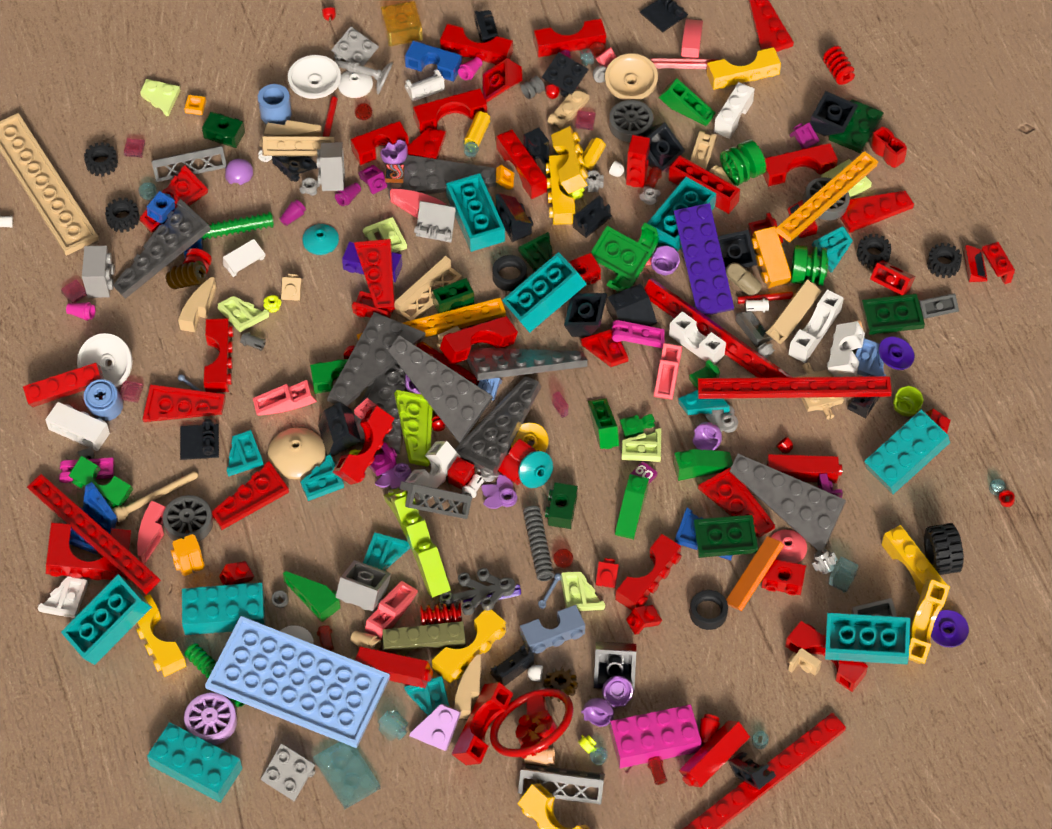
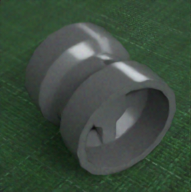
[520,76,545,99]

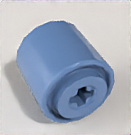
[258,84,292,125]
[84,379,123,421]

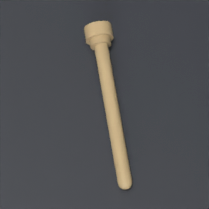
[112,471,198,523]

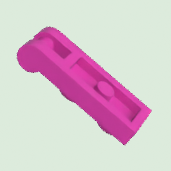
[612,320,665,348]
[59,458,115,483]

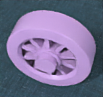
[184,693,237,745]

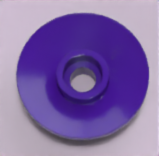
[878,337,915,370]
[931,610,969,647]

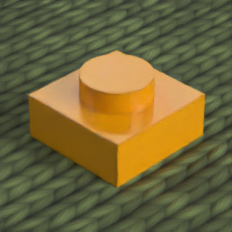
[184,95,206,115]
[496,165,514,190]

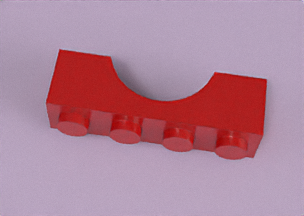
[534,19,606,58]
[440,24,513,65]
[413,88,487,134]
[496,129,547,199]
[763,143,838,187]
[440,316,518,364]
[204,318,234,393]
[332,405,395,485]
[615,534,682,611]
[785,621,868,692]
[452,682,513,765]

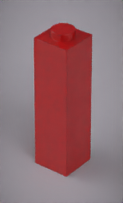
[767,454,842,483]
[355,647,433,688]
[679,720,750,788]

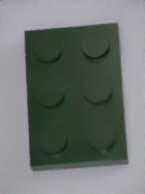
[829,99,884,154]
[861,294,925,335]
[693,515,758,558]

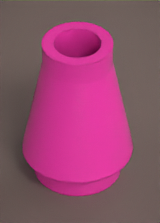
[458,57,483,80]
[66,302,96,321]

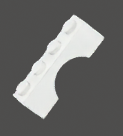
[789,290,844,363]

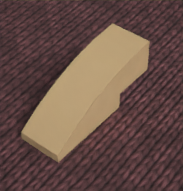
[264,120,322,137]
[178,277,217,332]
[454,655,481,719]

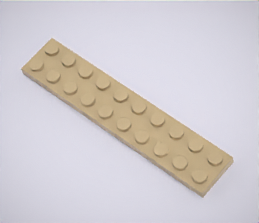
[0,113,99,256]

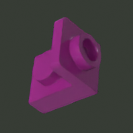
[789,123,820,149]
[358,165,387,194]
[369,443,397,476]
[817,474,843,498]

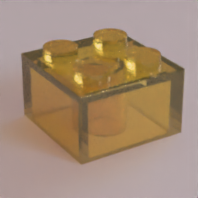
[381,1,423,47]

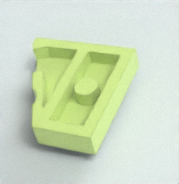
[140,79,180,116]
[218,296,269,332]
[622,428,661,462]
[560,572,605,611]

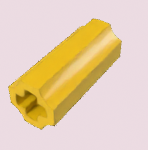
[464,111,491,149]
[582,137,606,173]

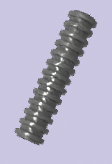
[523,506,554,581]

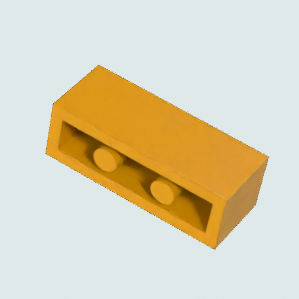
[751,226,792,288]

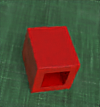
[448,457,475,490]

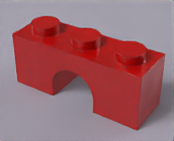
[350,121,409,166]
[626,135,650,188]

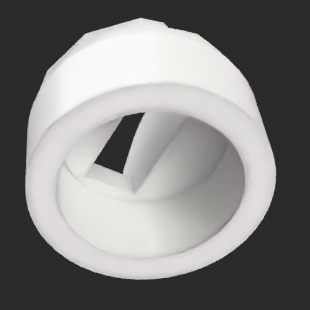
[609,161,624,177]
[528,665,543,682]

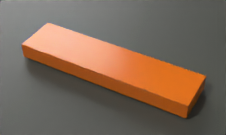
[726,536,784,611]

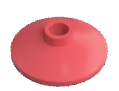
[771,530,807,564]

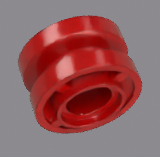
[183,248,212,274]

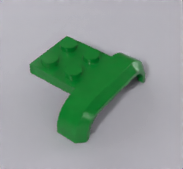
[591,223,659,292]

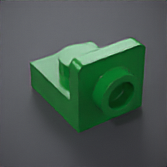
[689,360,720,390]

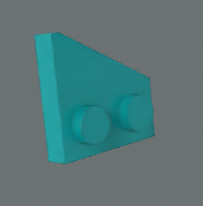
[812,226,853,273]
[678,390,730,415]
[300,454,344,501]
[404,676,450,716]

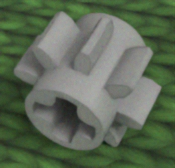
[583,170,604,192]
[812,549,838,574]

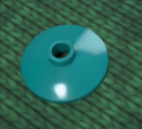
[302,224,339,255]
[518,451,553,488]

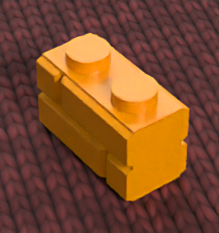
[170,534,205,576]

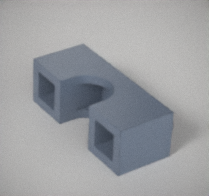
[520,605,585,654]

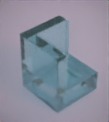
[828,557,859,592]

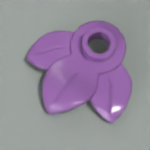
[375,463,412,489]
[482,475,517,509]

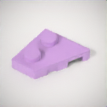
[409,704,462,751]

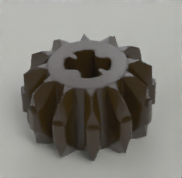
[543,666,578,702]

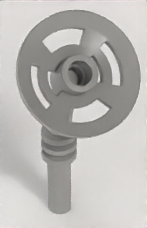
[335,60,393,94]

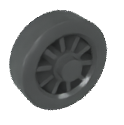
[609,100,654,142]
[803,177,850,220]
[162,495,213,542]

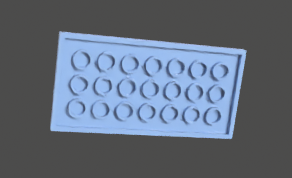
[205,616,390,748]

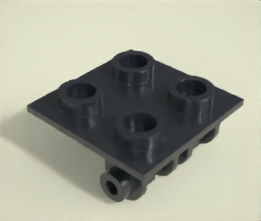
[640,0,688,33]
[541,52,589,97]
[272,156,317,182]
[180,418,219,460]

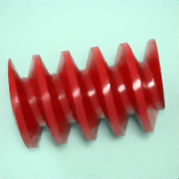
[823,46,855,85]
[420,603,462,625]

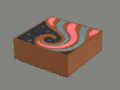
[385,164,404,183]

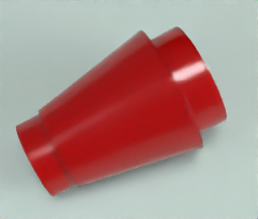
[699,714,721,745]

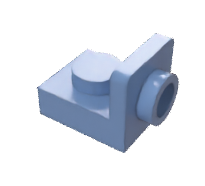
[478,378,502,401]

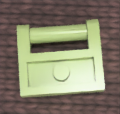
[363,217,407,253]

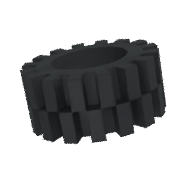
[84,142,118,177]
[105,198,140,233]
[857,234,891,269]
[927,243,962,278]

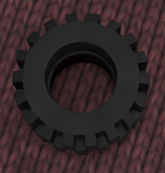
[924,523,964,575]

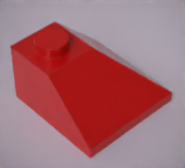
[483,58,523,103]

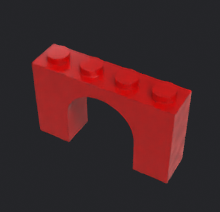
[45,522,131,581]

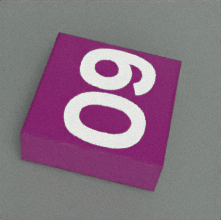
[630,461,658,483]

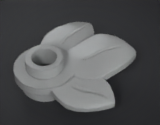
[705,405,738,433]

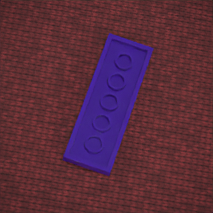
[674,203,734,316]

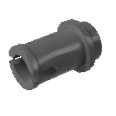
[240,332,266,351]

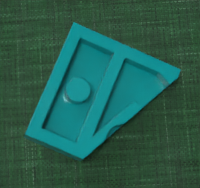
[226,430,264,477]
[363,532,410,571]

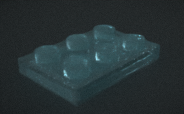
[313,742,381,809]

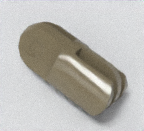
[726,263,761,295]

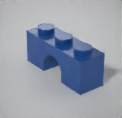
[405,41,462,82]

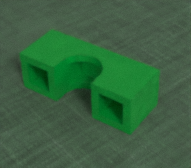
[310,359,348,394]
[68,456,133,508]

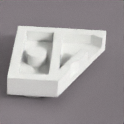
[38,576,88,618]

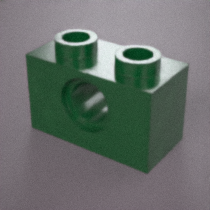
[202,112,245,148]
[432,278,474,313]
[545,483,578,529]

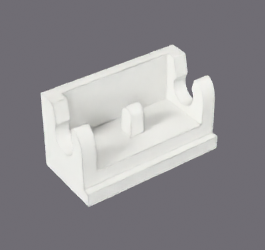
[405,69,445,102]
[223,239,265,277]

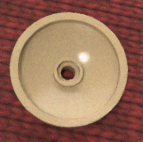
[605,54,658,100]
[268,428,326,479]

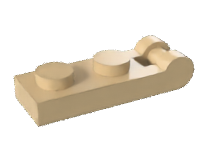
[548,89,589,130]
[690,131,717,170]

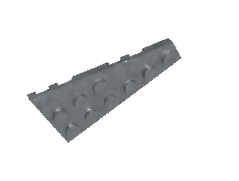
[384,155,497,199]
[113,199,211,299]
[327,312,426,406]
[388,336,493,444]
[466,347,587,380]
[354,363,406,455]
[454,376,541,476]
[730,454,846,551]

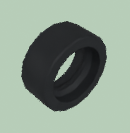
[492,255,527,291]
[689,590,728,630]

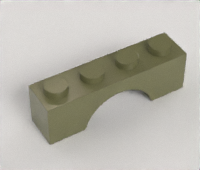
[382,621,466,656]

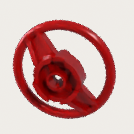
[490,688,574,759]

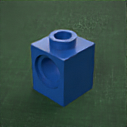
[147,191,175,224]

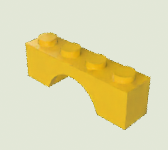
[707,47,781,90]
[551,126,588,194]
[546,155,575,225]
[882,525,947,595]
[909,579,950,664]
[136,594,186,677]
[432,610,506,684]
[517,783,590,829]

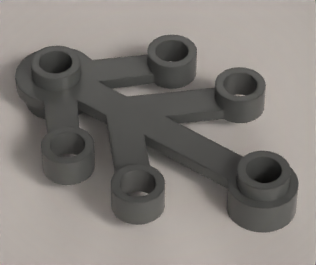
[439,568,516,615]

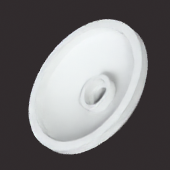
[288,55,341,99]
[77,333,133,388]

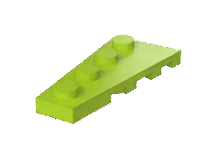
[394,390,432,467]

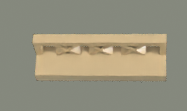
[259,137,334,156]
[395,256,462,321]

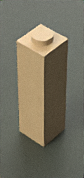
[766,279,822,344]

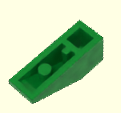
[658,78,716,126]
[588,398,619,449]
[673,449,733,481]
[615,474,649,540]
[283,571,341,622]

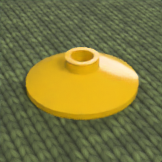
[511,423,549,452]

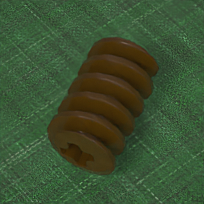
[165,261,207,290]

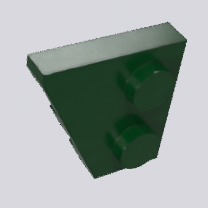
[518,232,553,272]

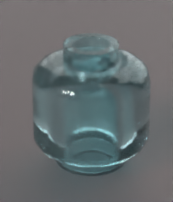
[378,710,408,741]

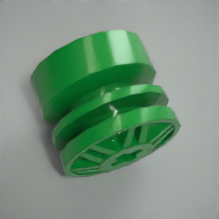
[720,139,766,186]
[791,245,828,286]

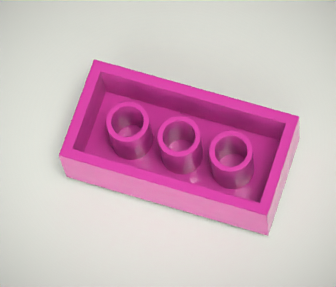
[610,705,701,769]

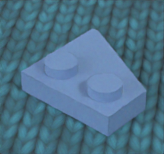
[855,339,886,377]

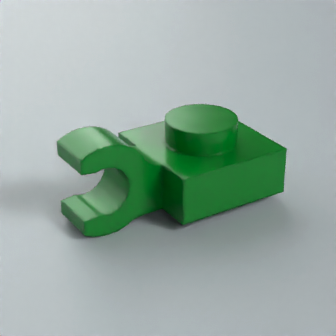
[620,414,655,439]

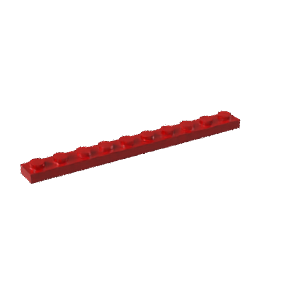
[644,278,792,399]
[698,376,892,399]
[27,474,161,595]
[683,713,846,829]

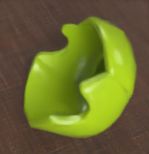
[893,385,924,417]

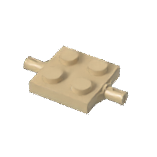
[797,363,844,420]

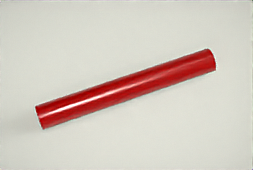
[322,96,338,137]
[737,291,793,304]

